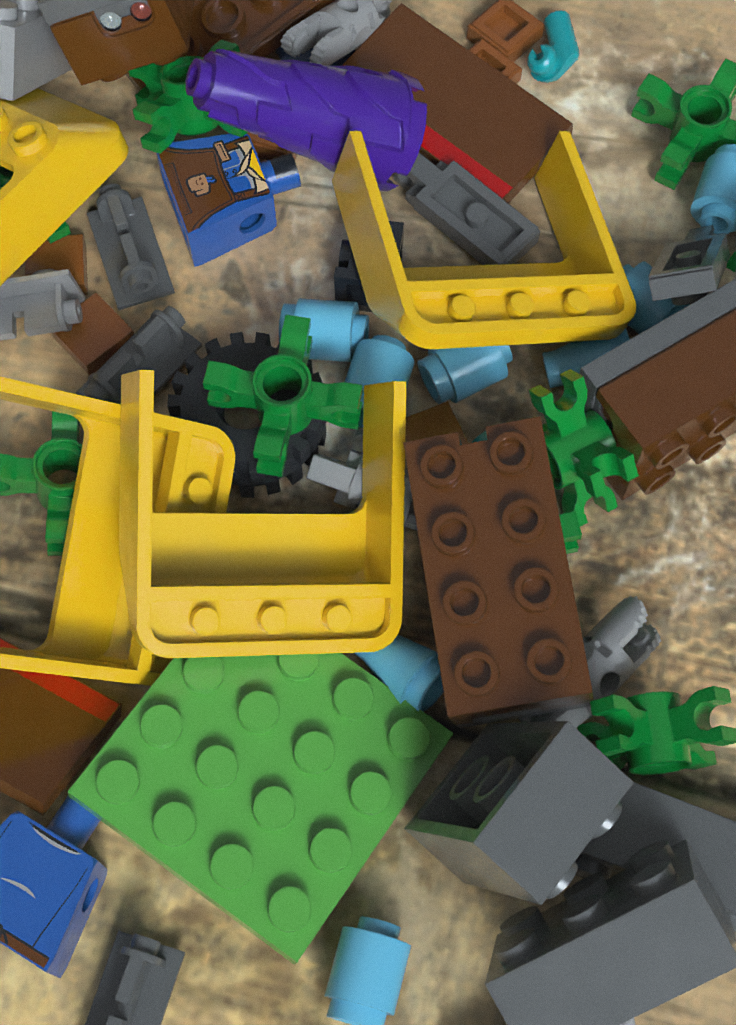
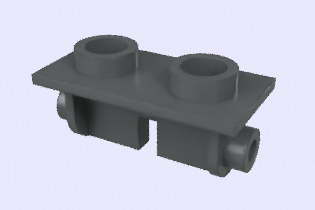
[87,184,175,311]
[76,306,202,405]
[85,931,185,1025]

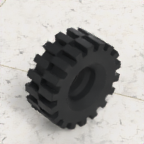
[167,332,327,498]

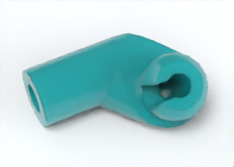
[527,10,580,83]

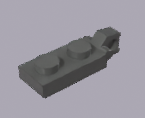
[393,153,540,265]
[648,225,730,305]

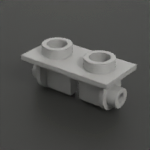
[0,269,87,341]

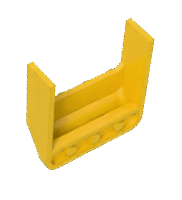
[0,88,129,286]
[332,131,636,349]
[119,370,406,658]
[0,376,235,686]

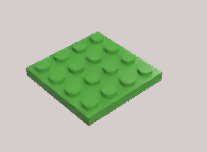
[67,653,453,965]

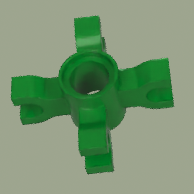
[128,40,248,154]
[631,59,736,190]
[203,314,363,477]
[529,369,639,527]
[0,411,82,556]
[577,686,736,775]

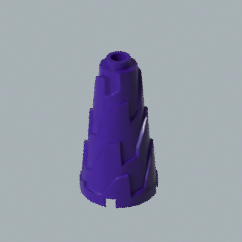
[185,49,427,192]

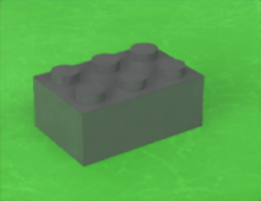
[404,721,634,905]
[485,839,736,1025]

